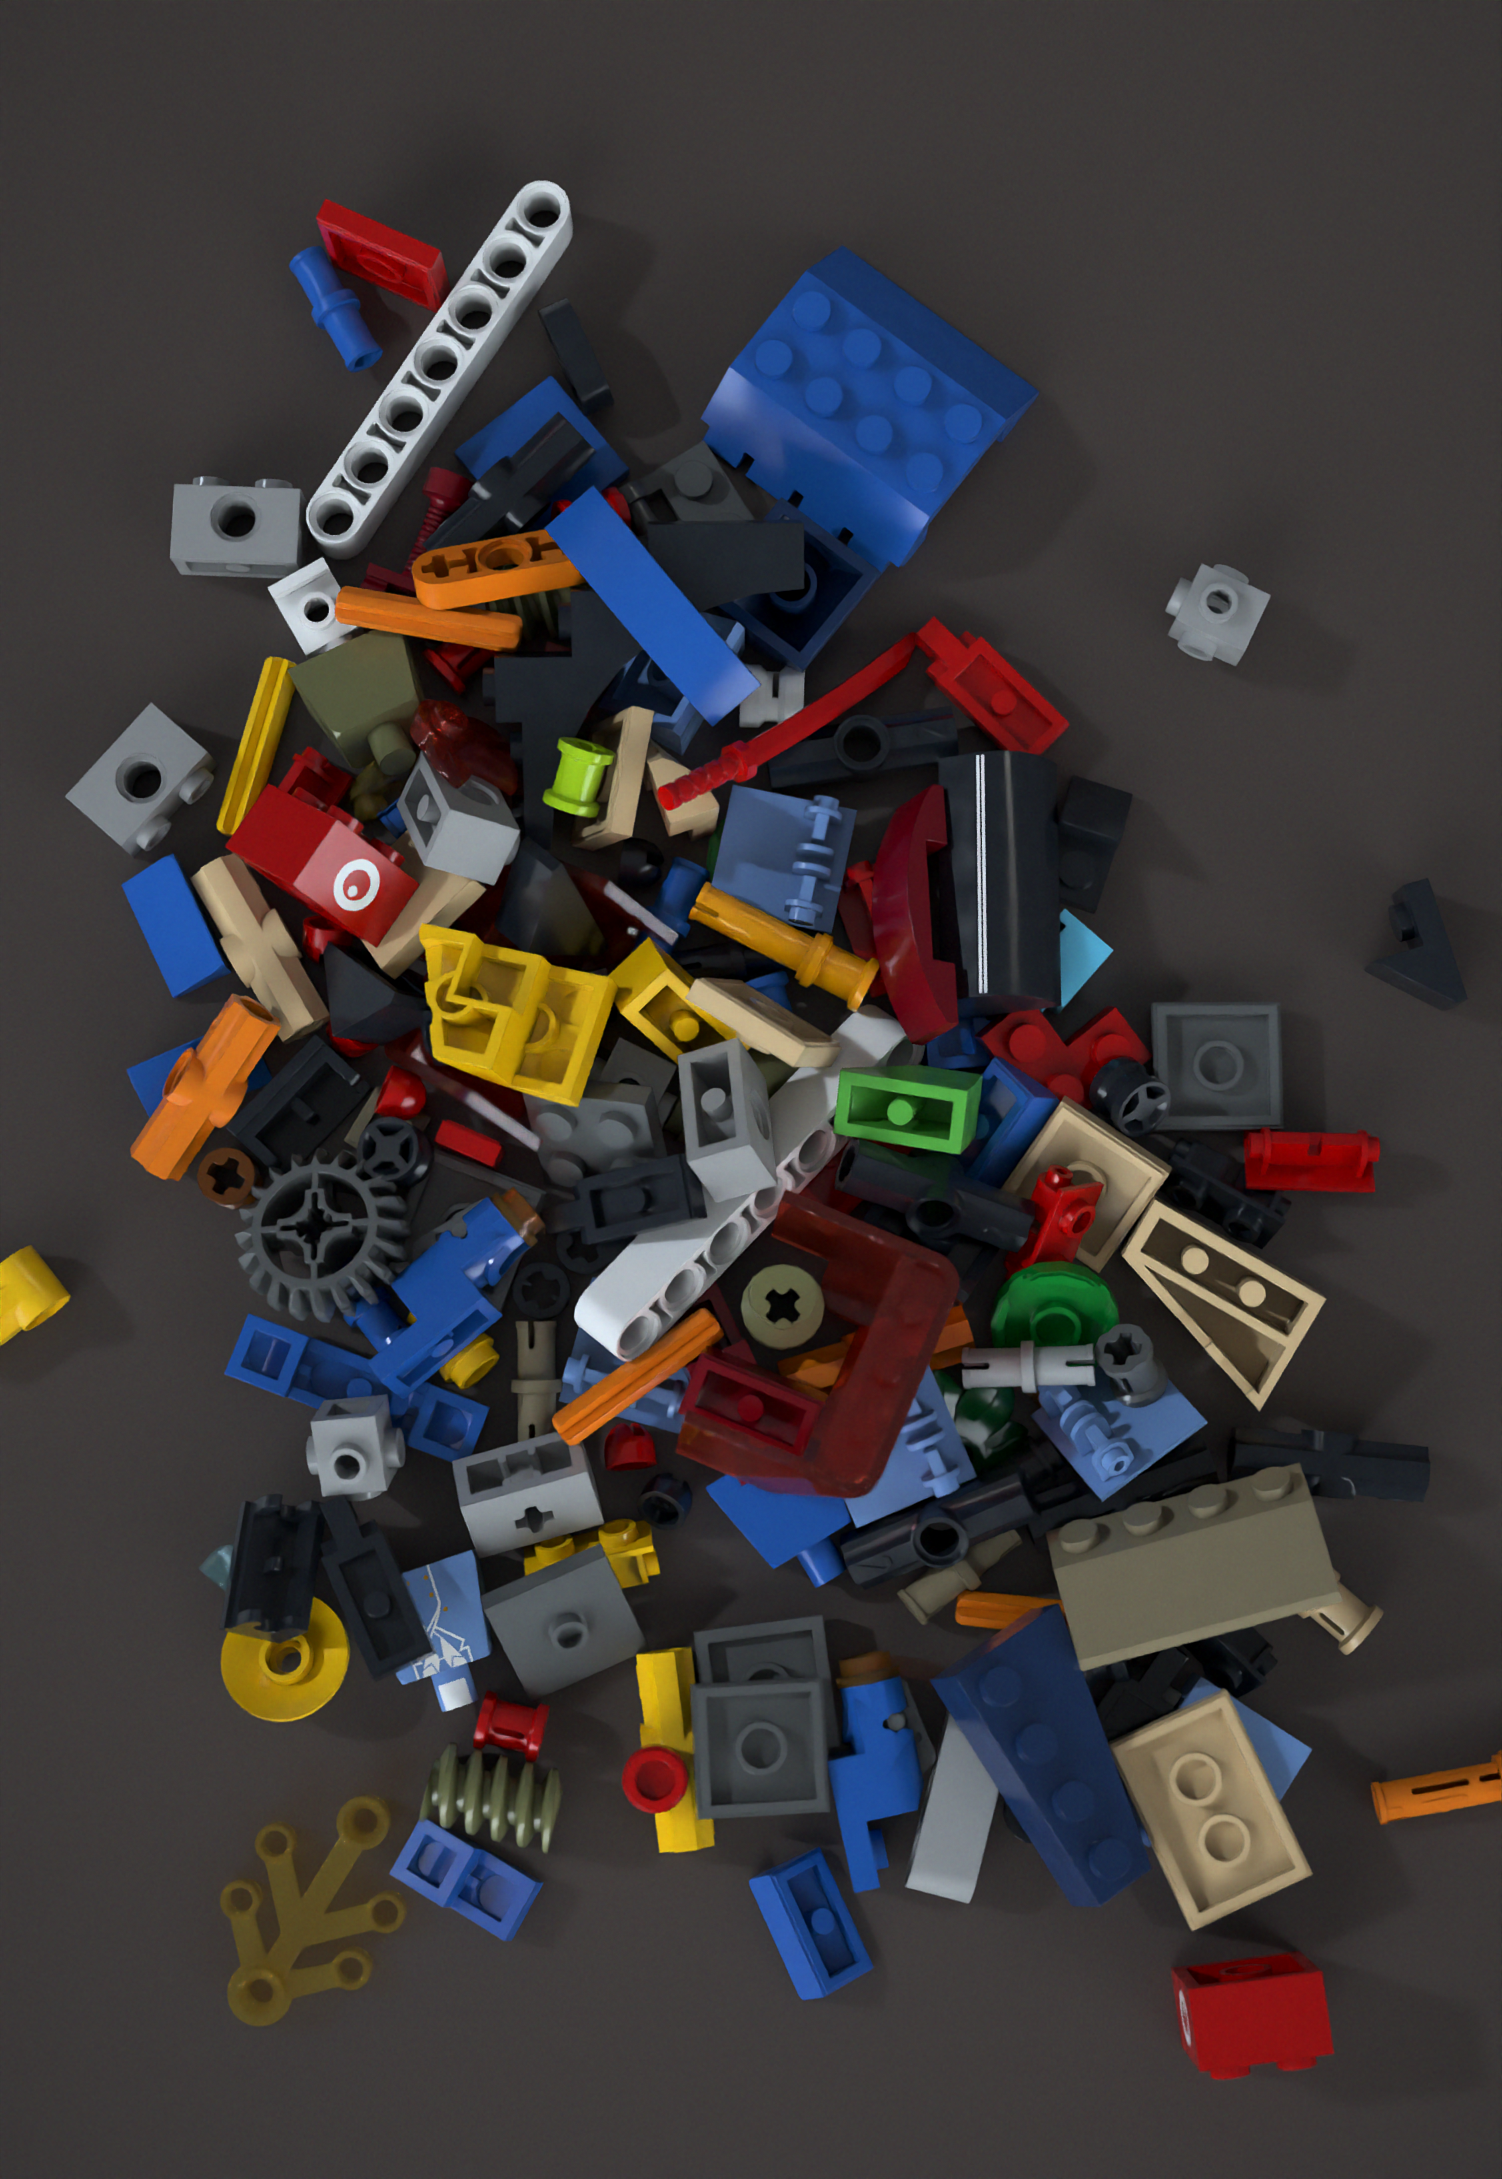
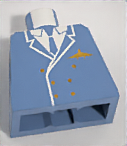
[396,1549,494,1712]

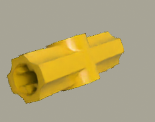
[636,1646,715,1853]

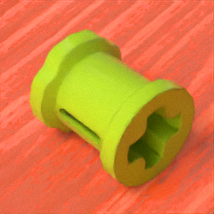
[542,737,616,817]

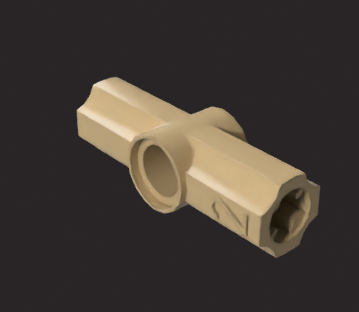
[190,853,330,1045]

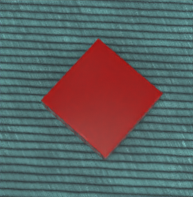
[434,1119,506,1172]

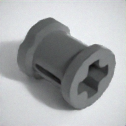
[1094,1324,1168,1408]

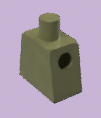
[288,629,433,776]

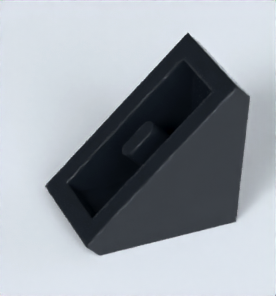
[494,836,610,956]
[324,941,431,1046]

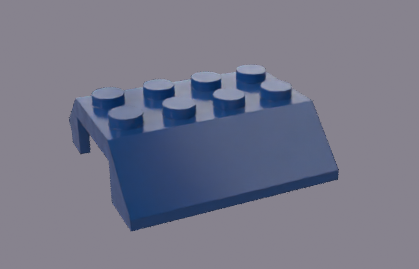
[701,245,1039,575]

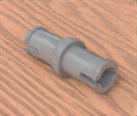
[962,1340,1096,1393]

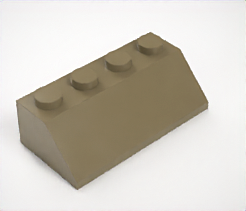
[1046,1463,1343,1671]

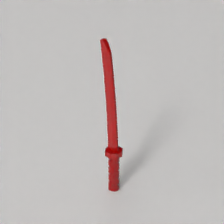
[657,632,916,811]

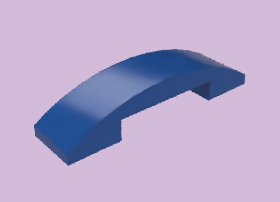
[545,485,762,727]
[224,1313,490,1462]

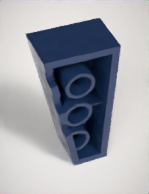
[930,1603,1152,1907]

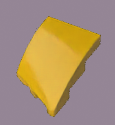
[419,923,619,1108]

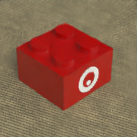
[225,783,420,948]
[1171,1950,1334,2080]

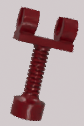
[360,467,474,645]

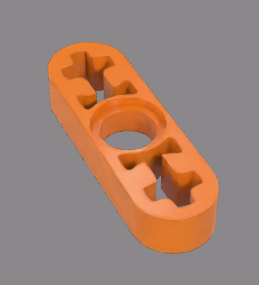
[412,529,587,610]

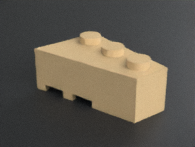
[1120,1196,1326,1411]

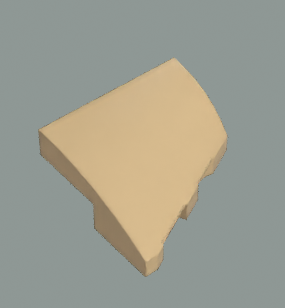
[642,738,719,841]

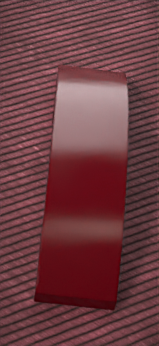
[872,784,959,1046]

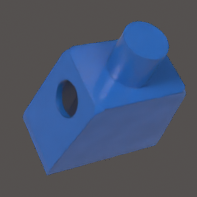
[705,1430,851,1588]

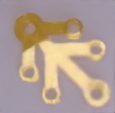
[220,1794,407,2026]

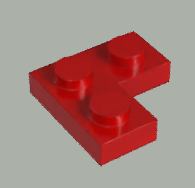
[974,1005,1153,1127]

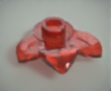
[410,699,518,796]

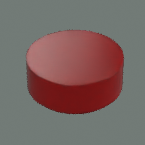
[622,1744,688,1813]

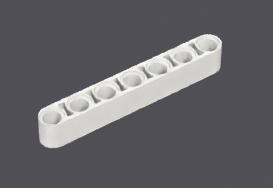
[306,181,573,560]
[574,1005,925,1362]

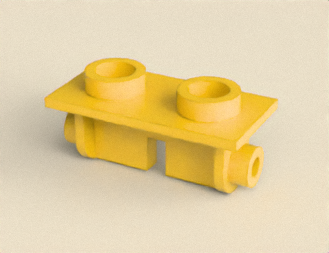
[524,1519,661,1588]

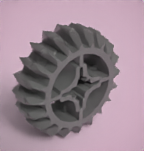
[234,1147,412,1323]

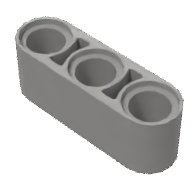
[905,1709,999,1904]

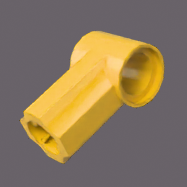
[0,1245,71,1347]

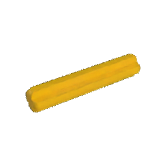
[216,656,297,837]

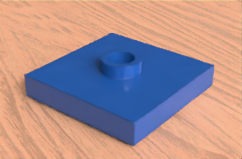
[454,375,630,533]

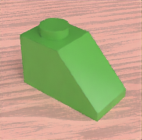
[833,1065,983,1155]

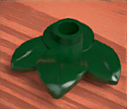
[932,1369,1029,1486]

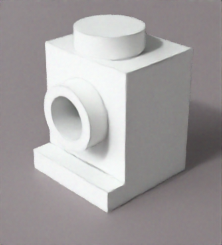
[267,557,365,660]

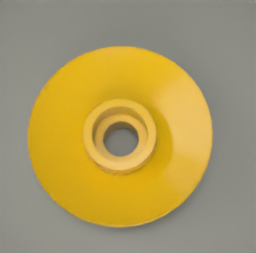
[221,1596,350,1722]

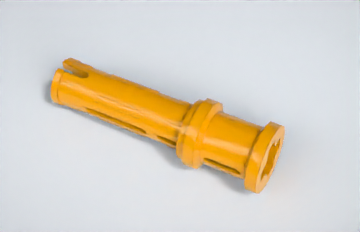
[688,881,880,1013]

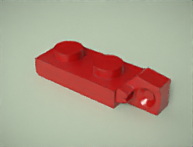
[913,616,1070,756]

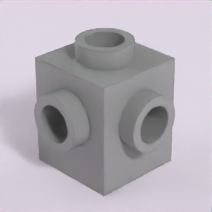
[1165,564,1271,667]
[588,1037,678,1129]
[306,1395,405,1501]

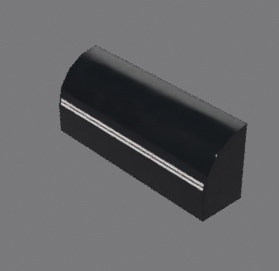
[938,750,1061,1019]

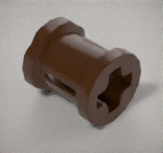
[197,1147,264,1210]

